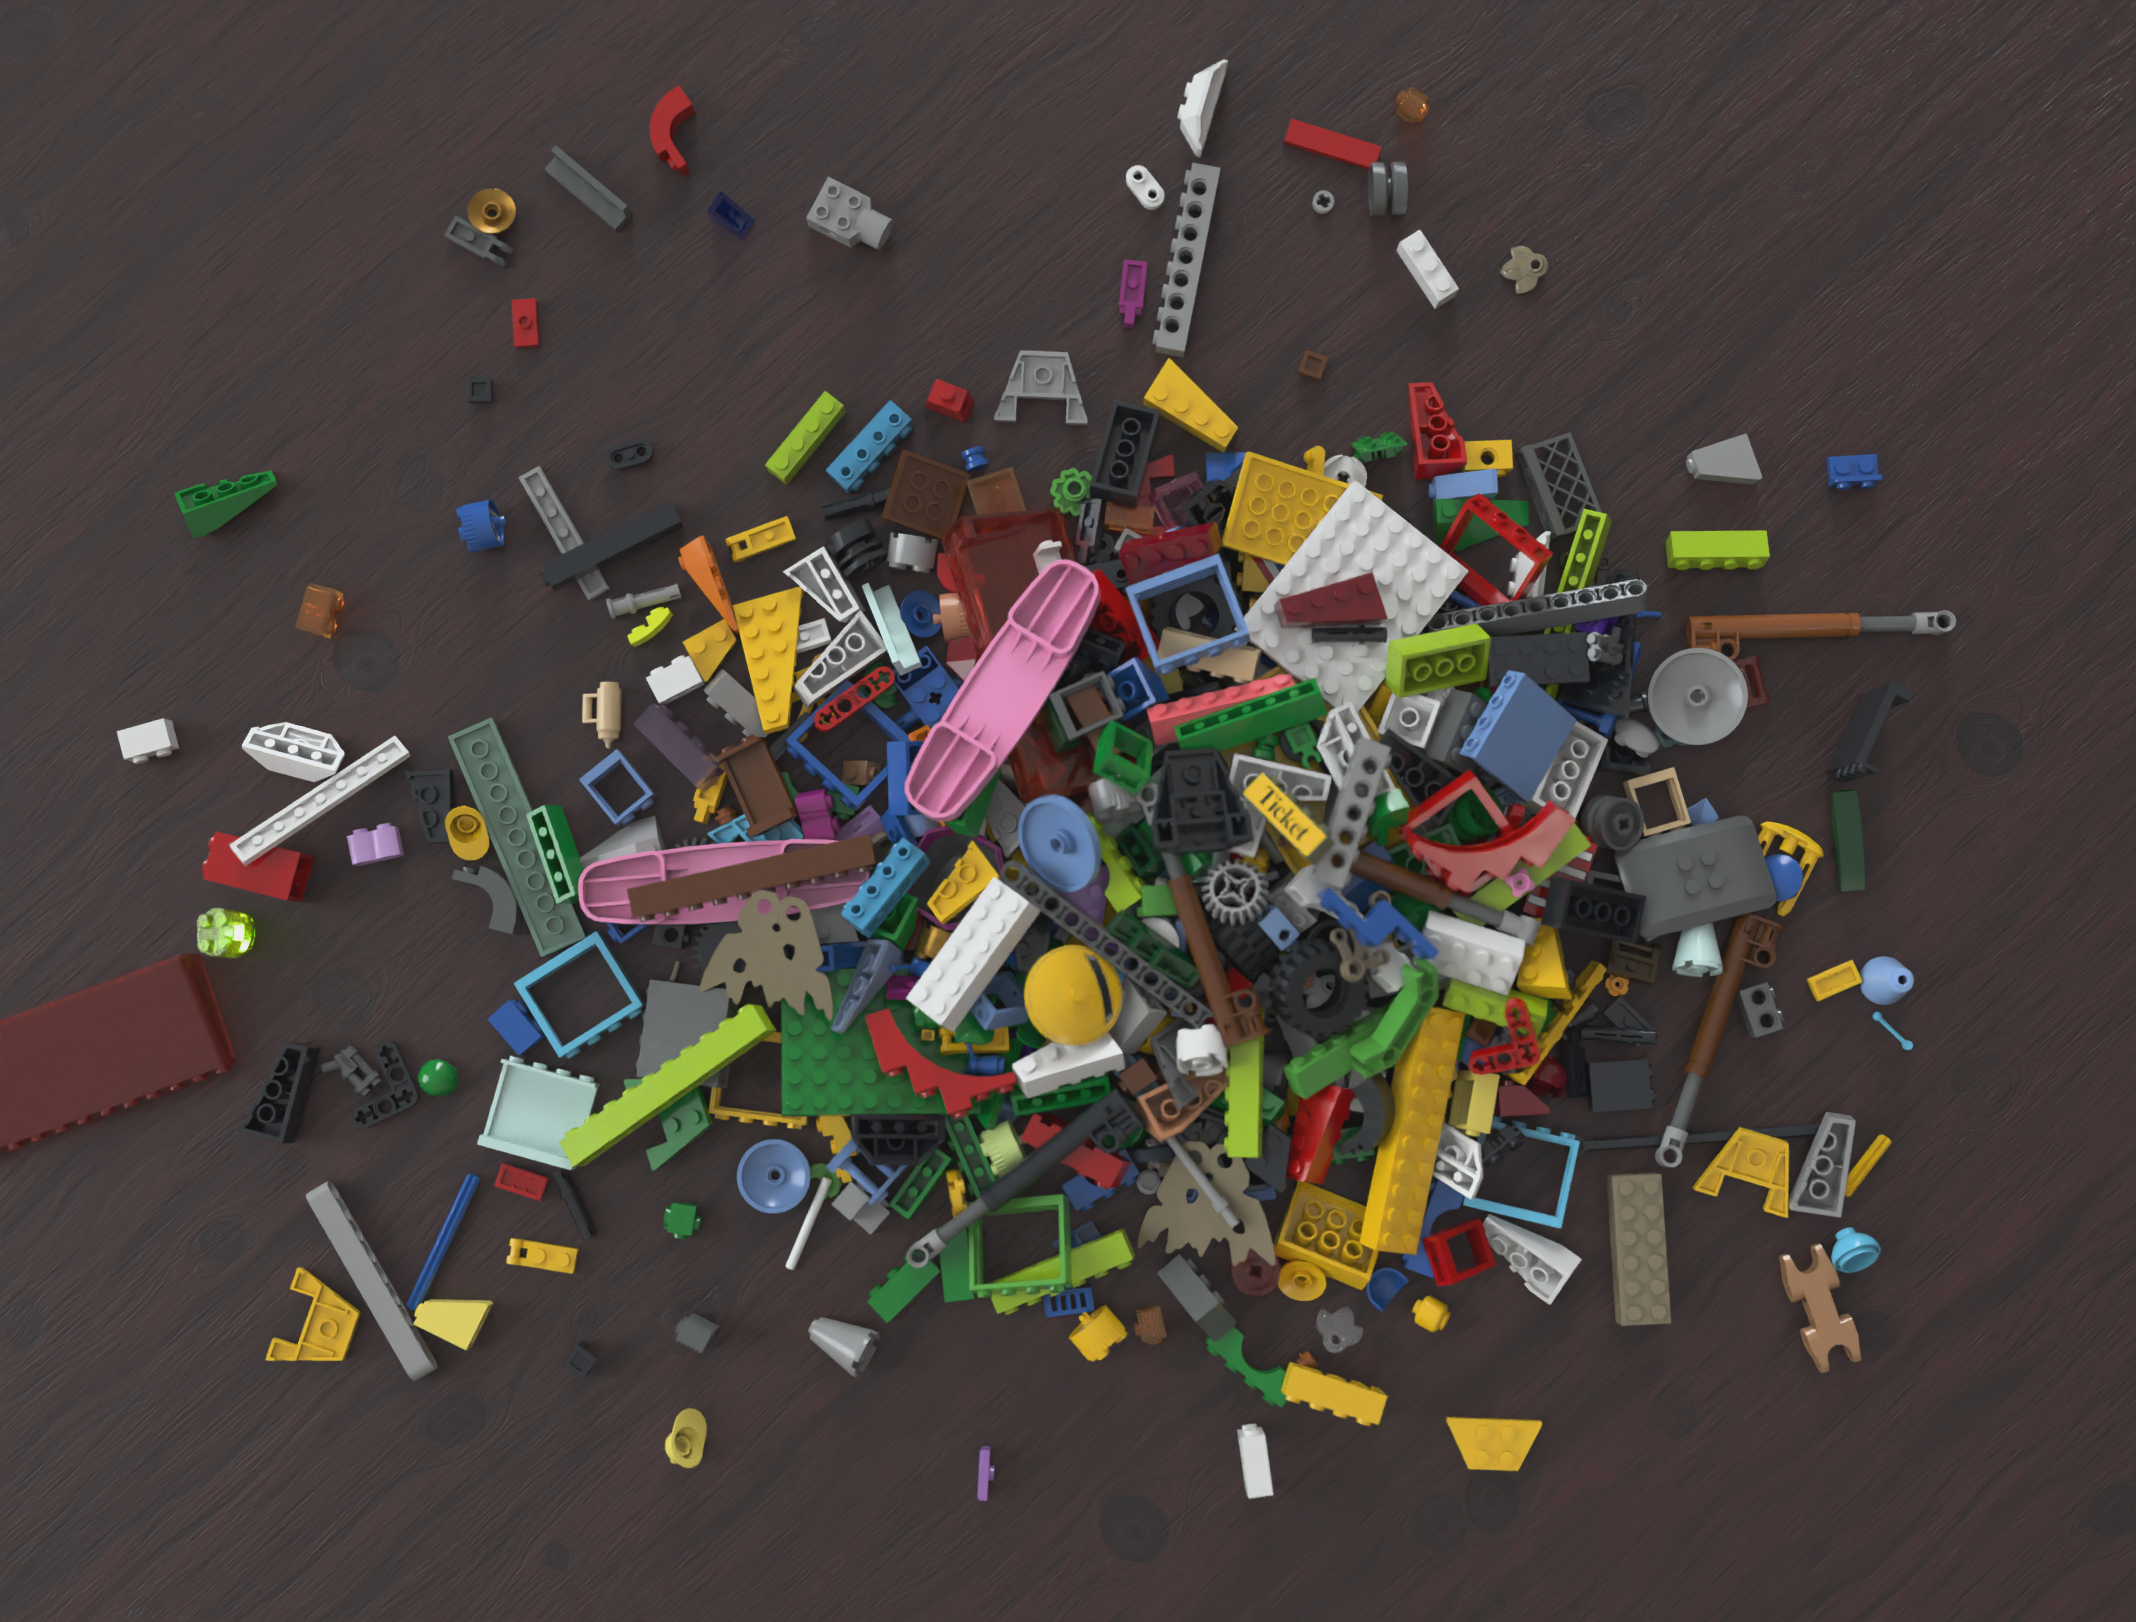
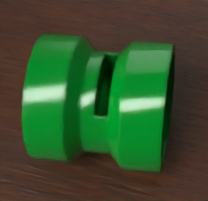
[1251,735,1280,762]

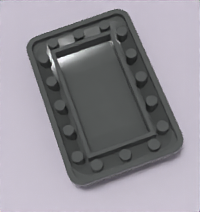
[1614,816,1777,939]

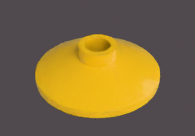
[1277,1261,1326,1301]

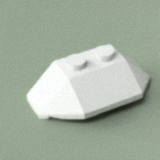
[1177,60,1228,158]
[1507,531,1551,600]
[1317,701,1395,797]
[242,722,345,782]
[1432,1122,1483,1200]

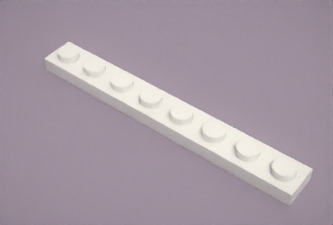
[229,736,410,866]

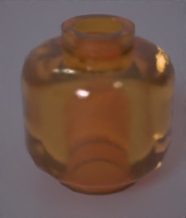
[1394,87,1431,124]

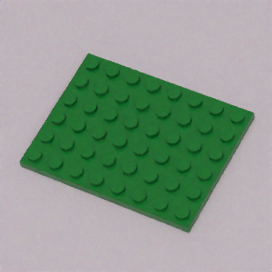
[781,969,981,1117]

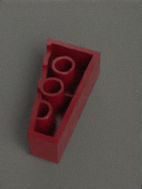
[1274,572,1388,629]

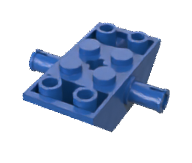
[893,645,963,732]

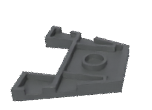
[1149,1017,1230,1110]

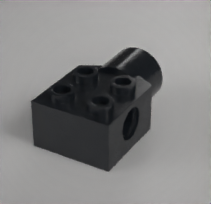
[1173,468,1241,539]

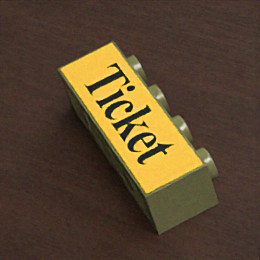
[1242,772,1336,865]

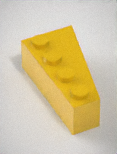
[1143,358,1238,453]
[1281,1362,1387,1426]

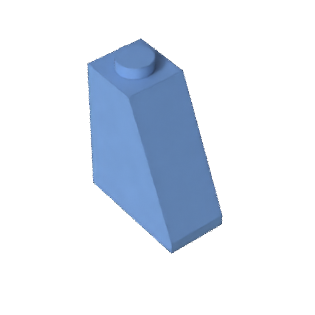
[1428,469,1498,503]

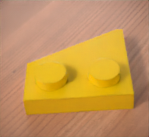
[683,619,737,683]

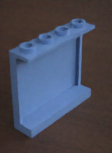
[1459,670,1577,803]

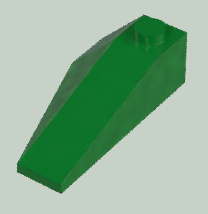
[174,471,278,538]
[1432,498,1529,551]

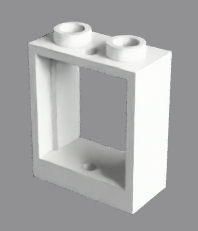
[1237,1424,1273,1498]

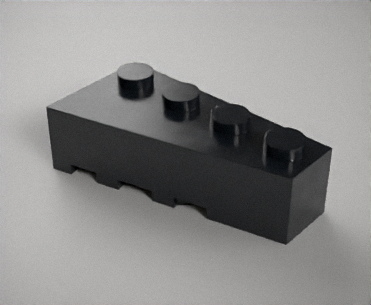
[237,1042,320,1144]

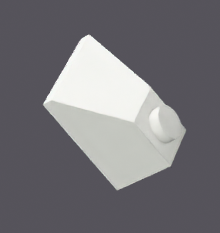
[1377,692,1441,752]

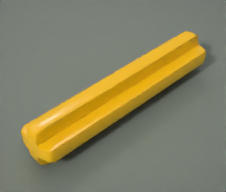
[1844,1134,1892,1197]

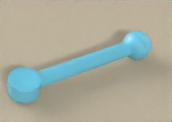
[1873,1011,1913,1050]

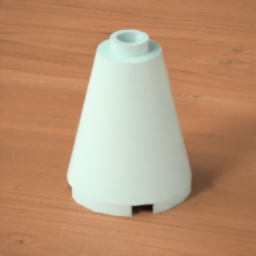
[1673,923,1723,977]

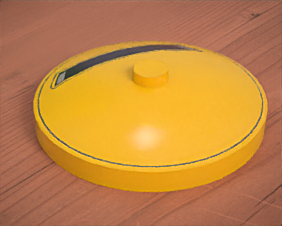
[1024,945,1122,1046]

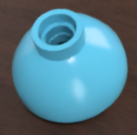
[1831,1227,1881,1273]

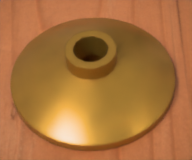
[468,189,516,234]

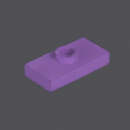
[977,1446,994,1501]

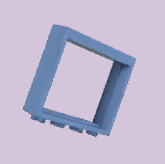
[1126,554,1250,674]

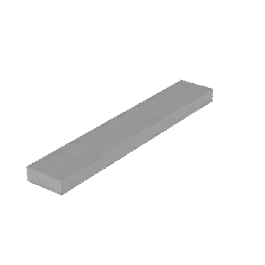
[518,466,611,601]

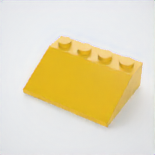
[1273,1181,1379,1290]

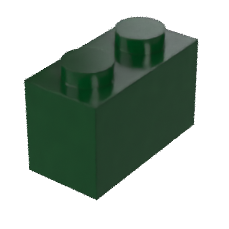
[1115,823,1167,878]

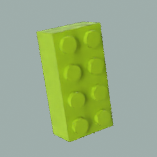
[1385,623,1491,698]

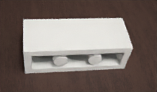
[1396,230,1459,309]

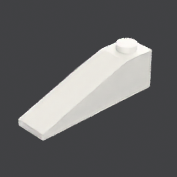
[1482,1214,1582,1305]

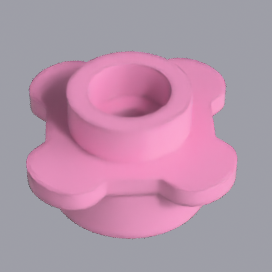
[1505,868,1535,897]

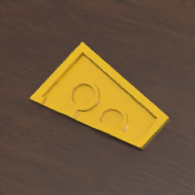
[927,840,1001,925]

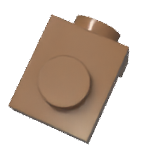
[842,761,881,786]

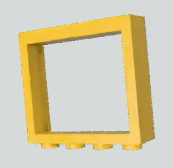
[709,1032,809,1129]

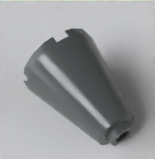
[1263,1051,1293,1098]

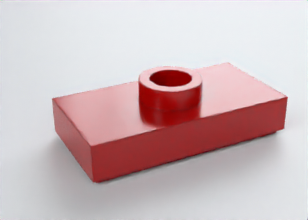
[512,298,540,349]
[494,1163,550,1201]

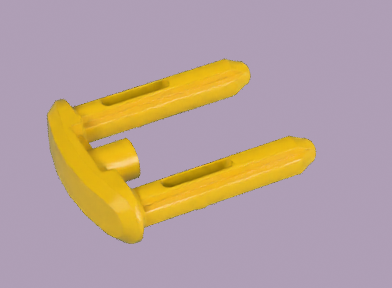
[1758,822,1824,917]

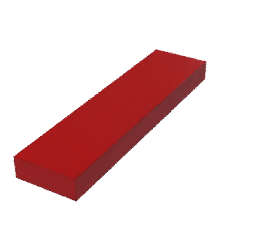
[1284,119,1381,170]

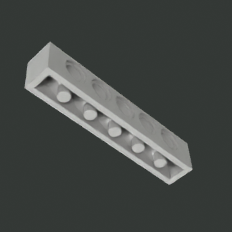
[1309,737,1391,891]

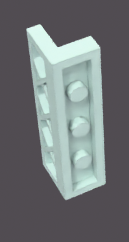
[862,583,922,676]

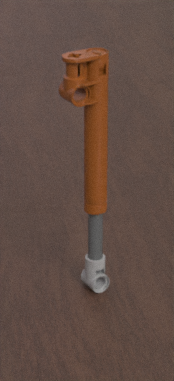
[1686,610,1956,660]

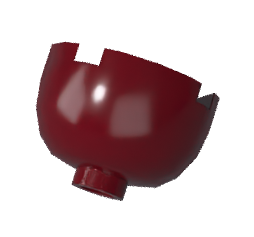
[1516,1054,1567,1099]

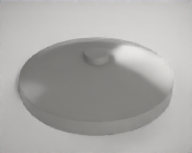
[1648,648,1748,745]

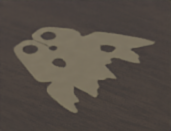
[700,890,833,1020]
[1138,1141,1275,1266]

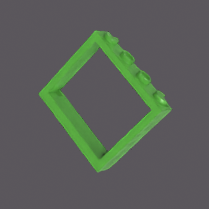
[968,1194,1072,1298]

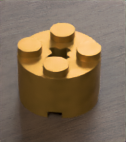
[913,920,955,960]

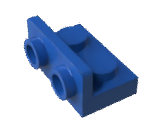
[1826,454,1883,490]

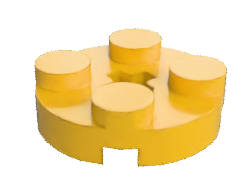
[946,1169,968,1218]

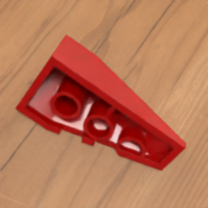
[1408,382,1467,480]

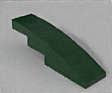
[1831,789,1865,892]
[1107,909,1200,989]

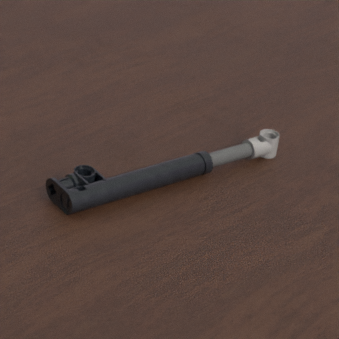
[907,1088,1146,1268]

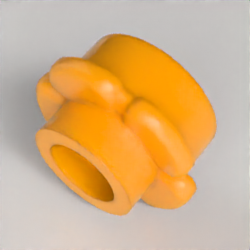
[1605,975,1629,996]

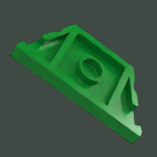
[976,1038,1023,1131]

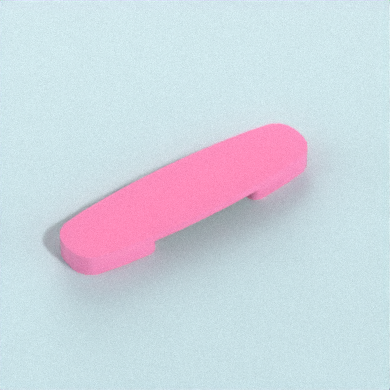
[905,560,1101,822]
[578,839,871,925]

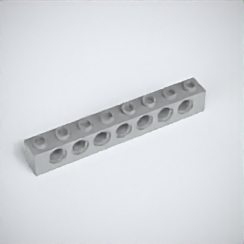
[1152,163,1220,357]

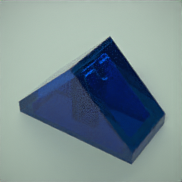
[707,191,755,239]

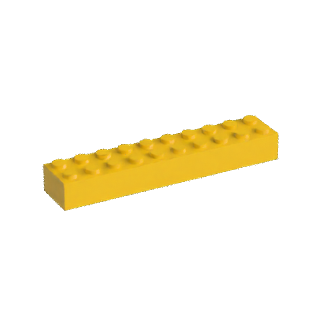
[1359,1005,1465,1255]

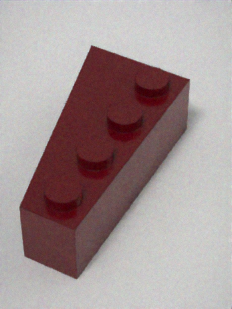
[1118,522,1223,586]

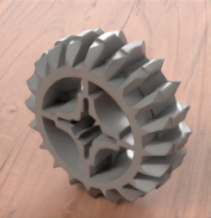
[1201,858,1269,926]

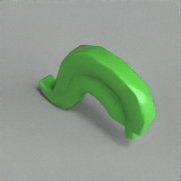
[810,1163,842,1200]

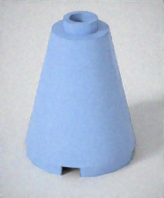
[1859,956,1914,1005]

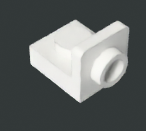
[1033,540,1062,575]

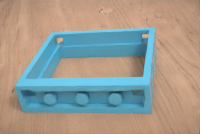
[514,931,646,1059]
[1463,1116,1580,1229]

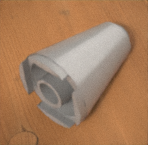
[808,1317,880,1377]

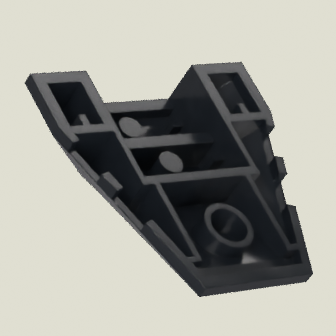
[1151,747,1254,855]

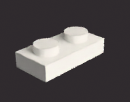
[797,618,832,654]

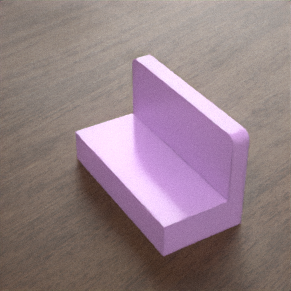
[835,805,886,841]

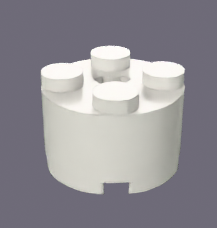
[1176,1025,1227,1076]

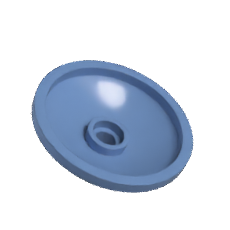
[737,1139,811,1213]

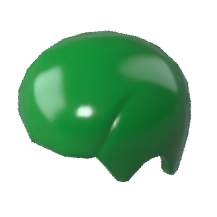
[418,1059,459,1097]

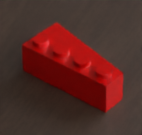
[1089,568,1160,666]
[1286,1085,1357,1184]
[1021,1113,1131,1190]

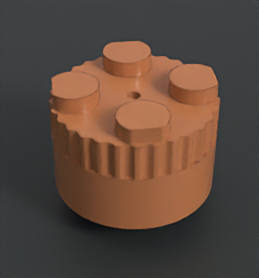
[933,591,979,642]

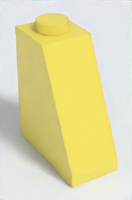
[414,1299,493,1350]

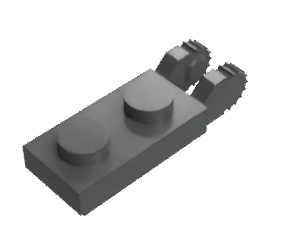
[444,216,514,267]

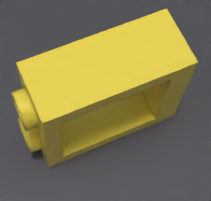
[1448,1070,1500,1137]

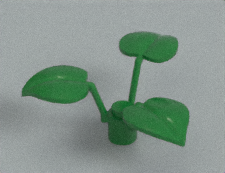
[955,970,1054,1049]

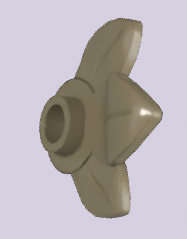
[1500,246,1548,294]

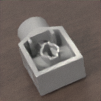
[806,177,893,250]

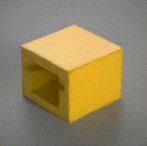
[920,1030,934,1041]

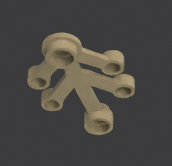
[1330,891,1398,982]

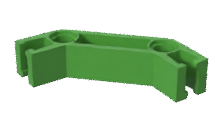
[1350,958,1439,1079]

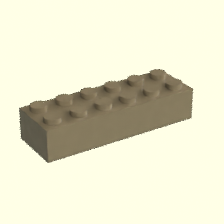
[1606,1172,1671,1326]

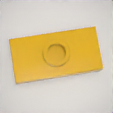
[1806,960,1863,1001]

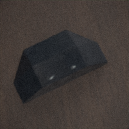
[852,1114,945,1166]

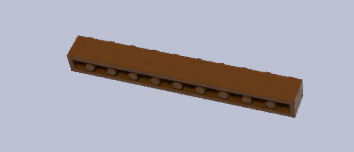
[627,834,878,922]

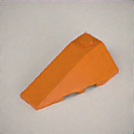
[678,536,740,634]

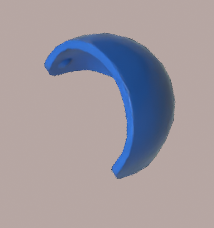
[1367,1268,1409,1313]

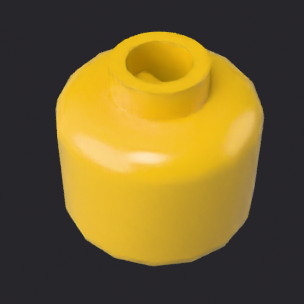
[1412,1295,1451,1333]

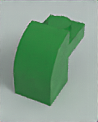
[1365,789,1409,847]

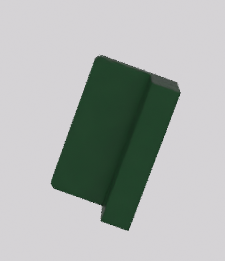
[1039,698,1081,754]

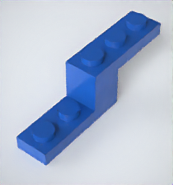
[1316,887,1439,960]

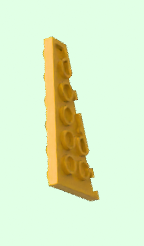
[733,586,804,735]
[1500,961,1607,1085]

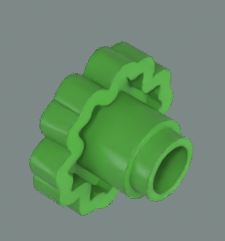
[1050,468,1095,518]

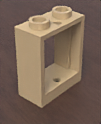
[1623,767,1691,838]

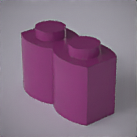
[795,788,840,840]

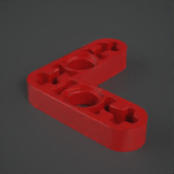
[1469,998,1540,1075]

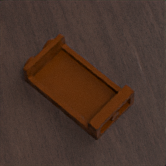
[715,734,799,837]

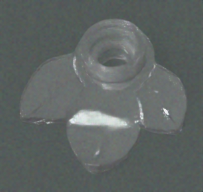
[1316,1306,1364,1353]

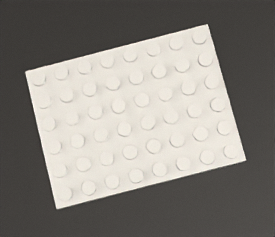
[1234,479,1468,712]

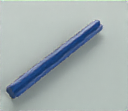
[406,1174,480,1311]

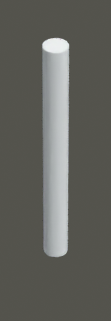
[786,1176,832,1270]

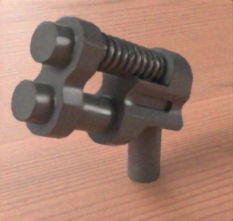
[1587,627,1624,665]
[321,1046,382,1097]

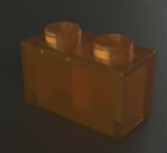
[295,582,344,639]

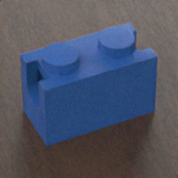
[488,1000,546,1056]

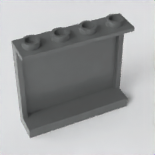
[636,979,738,1088]

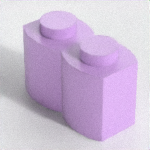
[347,823,404,866]

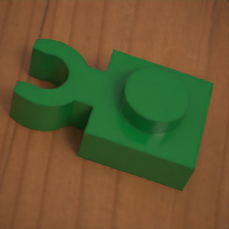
[1284,721,1321,769]

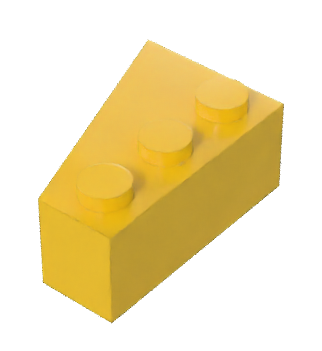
[1517,917,1572,999]

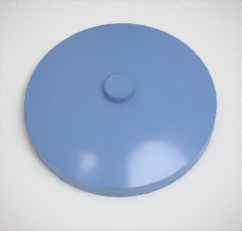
[1018,795,1101,892]

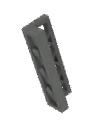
[544,146,632,232]

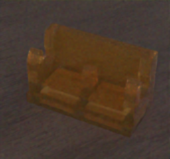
[1104,501,1155,534]

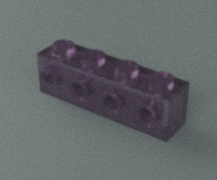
[634,703,725,792]

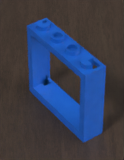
[786,679,910,811]

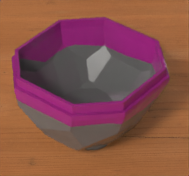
[906,826,1005,931]

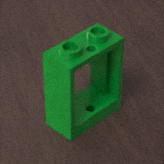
[1093,720,1153,795]

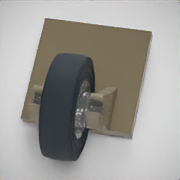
[1131,1123,1204,1177]

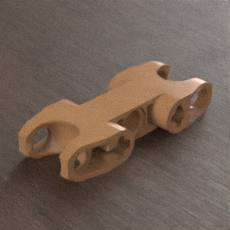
[1779,1243,1861,1373]

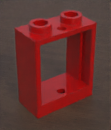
[1422,1218,1496,1286]

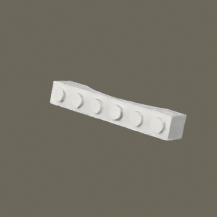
[1283,865,1416,993]

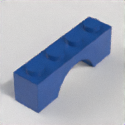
[815,940,904,972]
[1401,1177,1464,1278]

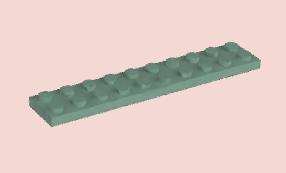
[448,717,587,957]

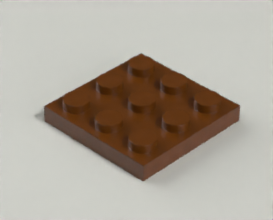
[881,450,971,543]

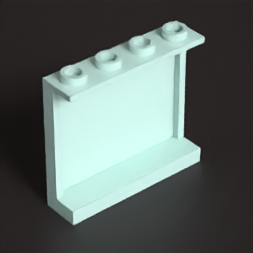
[477,1055,600,1170]

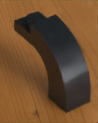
[1337,1072,1395,1156]

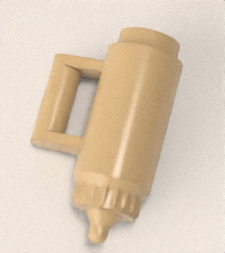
[582,682,622,749]

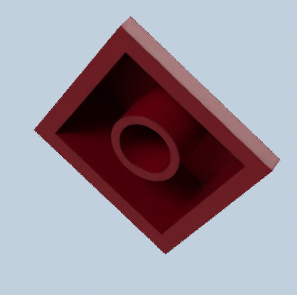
[1493,1080,1550,1116]

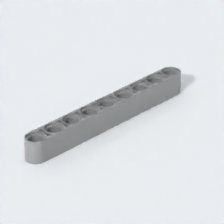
[306,1181,437,1382]

